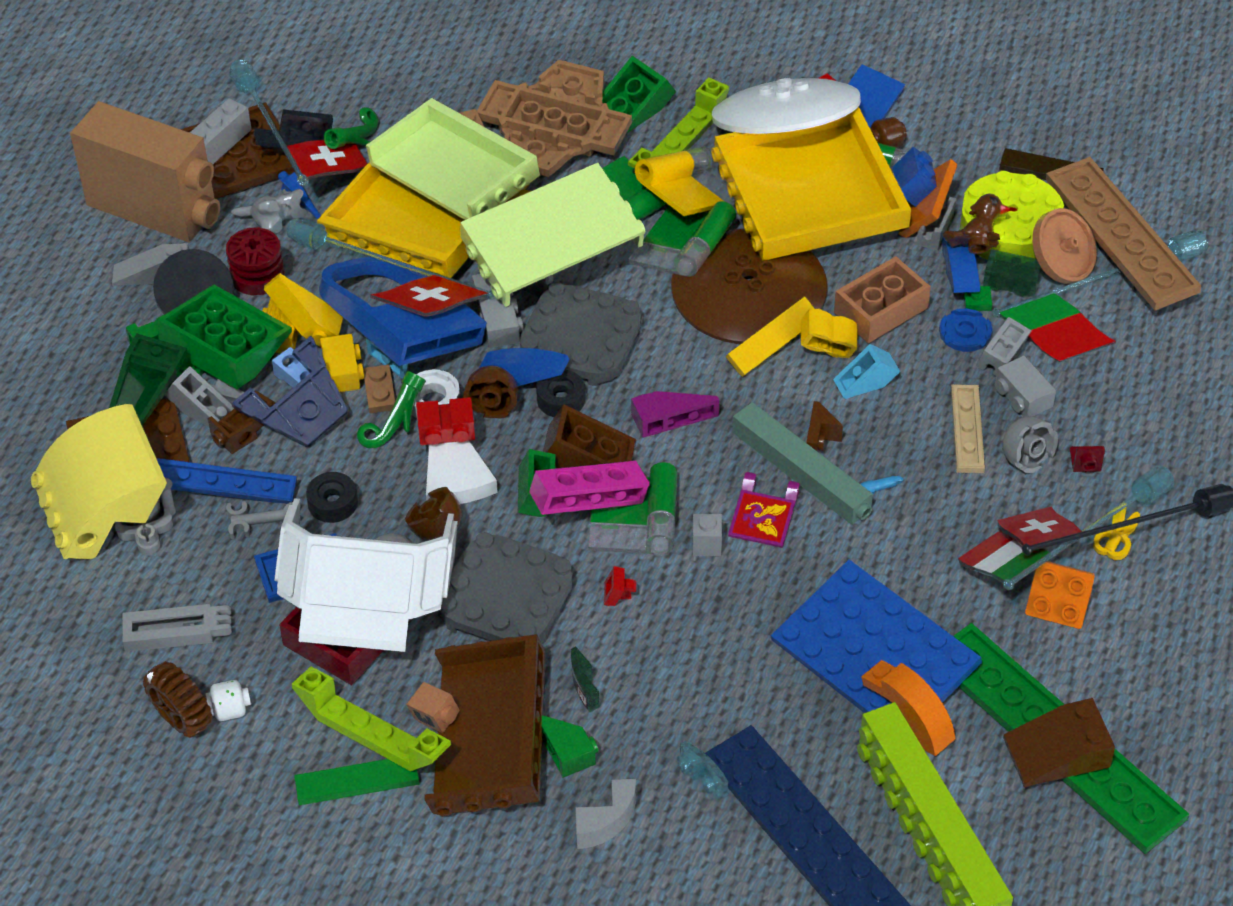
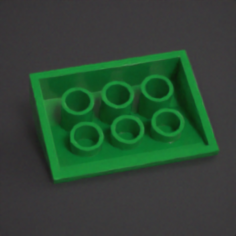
[157,284,292,390]

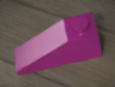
[631,391,719,438]

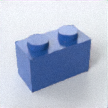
[892,147,937,207]

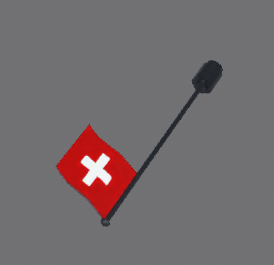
[997,484,1233,555]

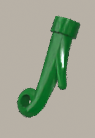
[324,107,379,149]
[357,371,426,448]

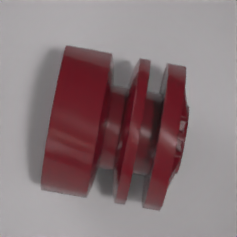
[226,227,285,296]

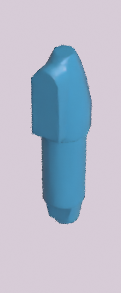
[861,476,903,494]

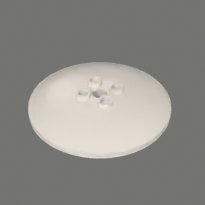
[712,78,861,134]

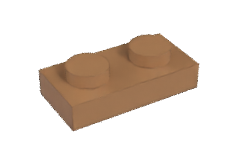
[363,365,395,413]

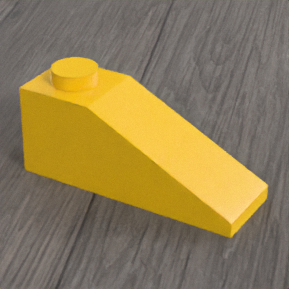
[264,273,343,347]

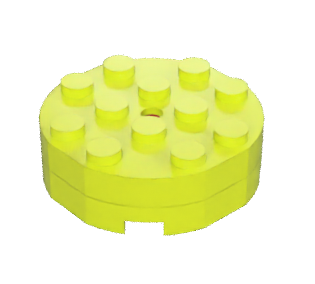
[960,171,1064,265]

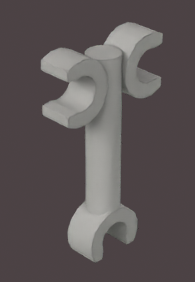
[226,501,301,539]

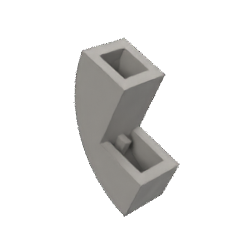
[576,779,636,849]

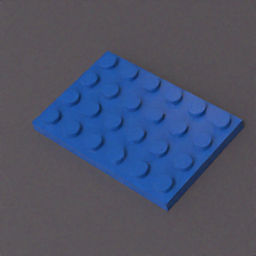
[771,559,982,721]

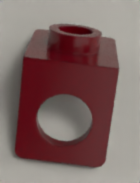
[1069,446,1105,472]

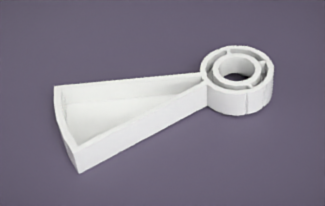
[412,369,498,504]

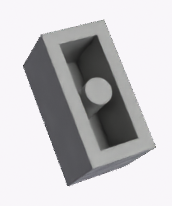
[995,356,1056,417]

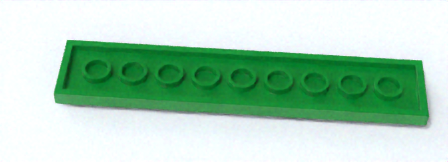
[954,623,1189,854]

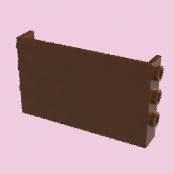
[424,634,545,816]

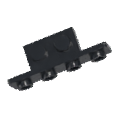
[254,109,333,149]

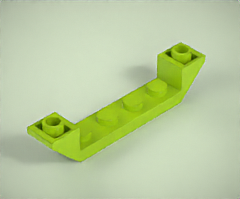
[628,77,730,168]
[292,666,451,771]

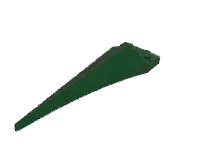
[109,333,187,426]

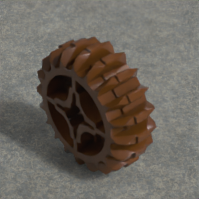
[143,661,212,738]

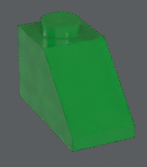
[542,715,598,778]

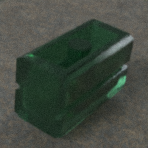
[983,249,1041,297]

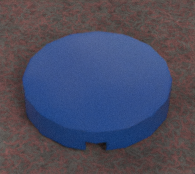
[939,308,993,352]

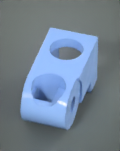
[272,347,310,388]

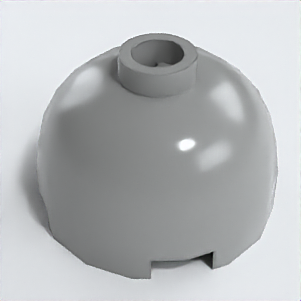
[1002,416,1058,473]

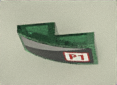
[571,646,600,712]

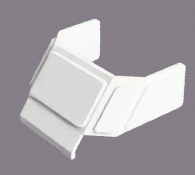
[275,498,457,652]

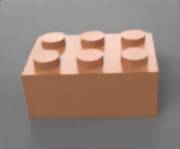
[834,256,931,343]

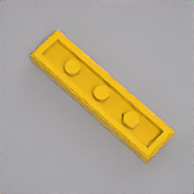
[726,297,815,377]

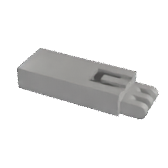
[122,604,232,652]

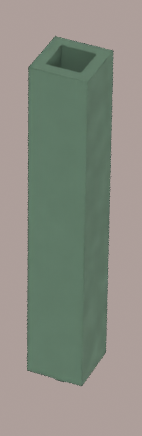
[732,402,873,525]

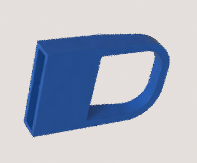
[319,257,487,366]

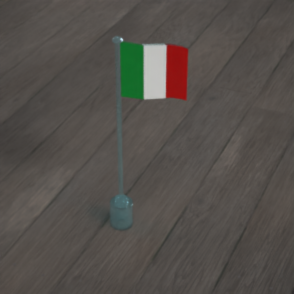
[958,466,1174,590]

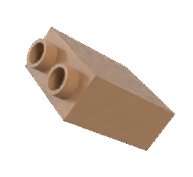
[70,101,220,243]

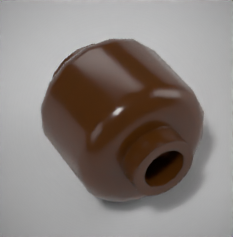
[870,117,907,148]

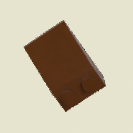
[543,404,636,469]
[1003,698,1115,787]

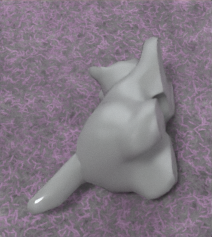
[231,189,307,234]

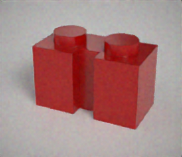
[416,397,475,445]

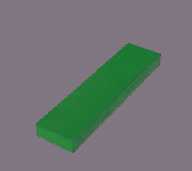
[294,759,419,806]

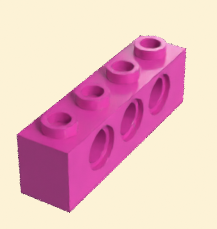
[529,461,649,515]

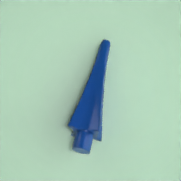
[278,171,321,219]

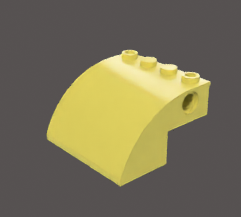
[31,404,167,559]

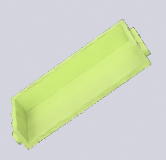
[366,98,540,220]
[460,163,645,307]

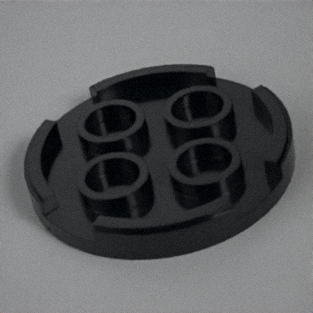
[153,249,233,315]

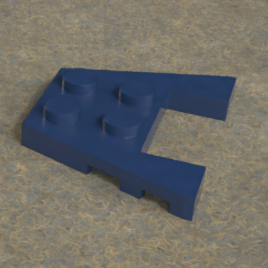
[232,336,348,447]

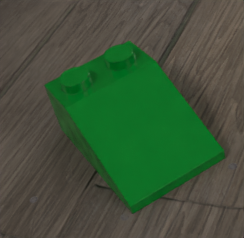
[602,56,676,134]

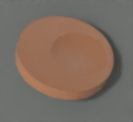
[1032,208,1097,284]

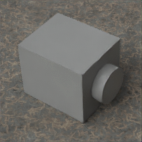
[693,514,722,556]

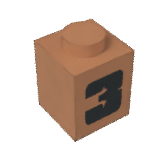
[406,682,460,733]

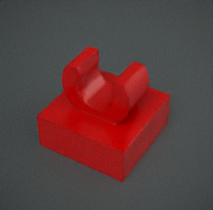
[604,566,636,606]

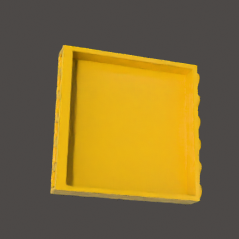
[711,106,911,261]
[317,162,530,280]

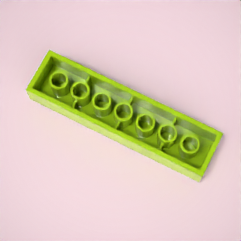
[857,702,1013,906]

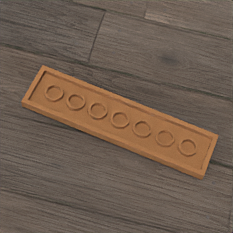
[1046,157,1201,310]

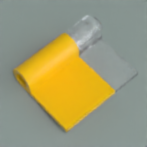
[635,147,735,216]

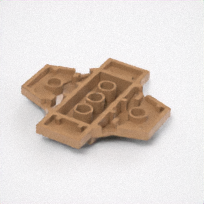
[477,60,632,177]

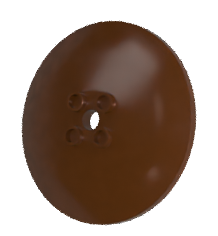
[671,229,827,344]

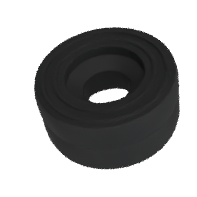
[536,369,585,417]
[306,472,358,523]

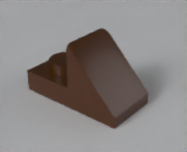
[806,401,843,452]

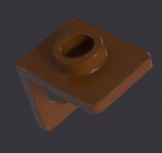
[208,416,258,454]

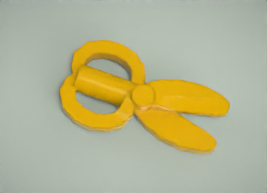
[1093,503,1140,560]

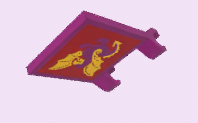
[728,472,800,548]

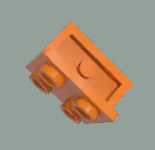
[1025,560,1095,629]

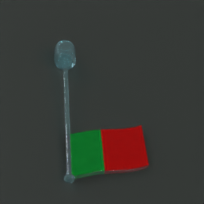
[992,230,1208,362]

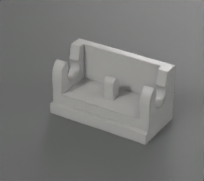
[913,197,956,251]
[976,317,1032,375]

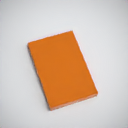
[898,159,957,238]

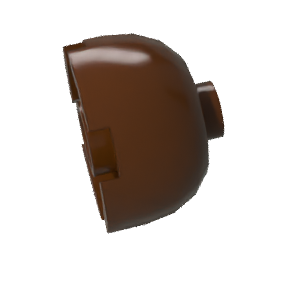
[463,365,518,419]
[405,487,462,541]

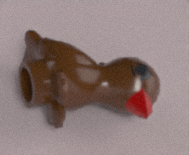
[943,193,1010,254]

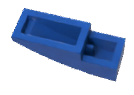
[942,236,980,293]
[479,348,569,386]

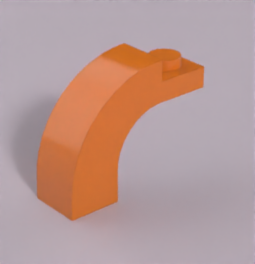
[861,660,956,756]

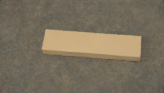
[951,385,985,473]

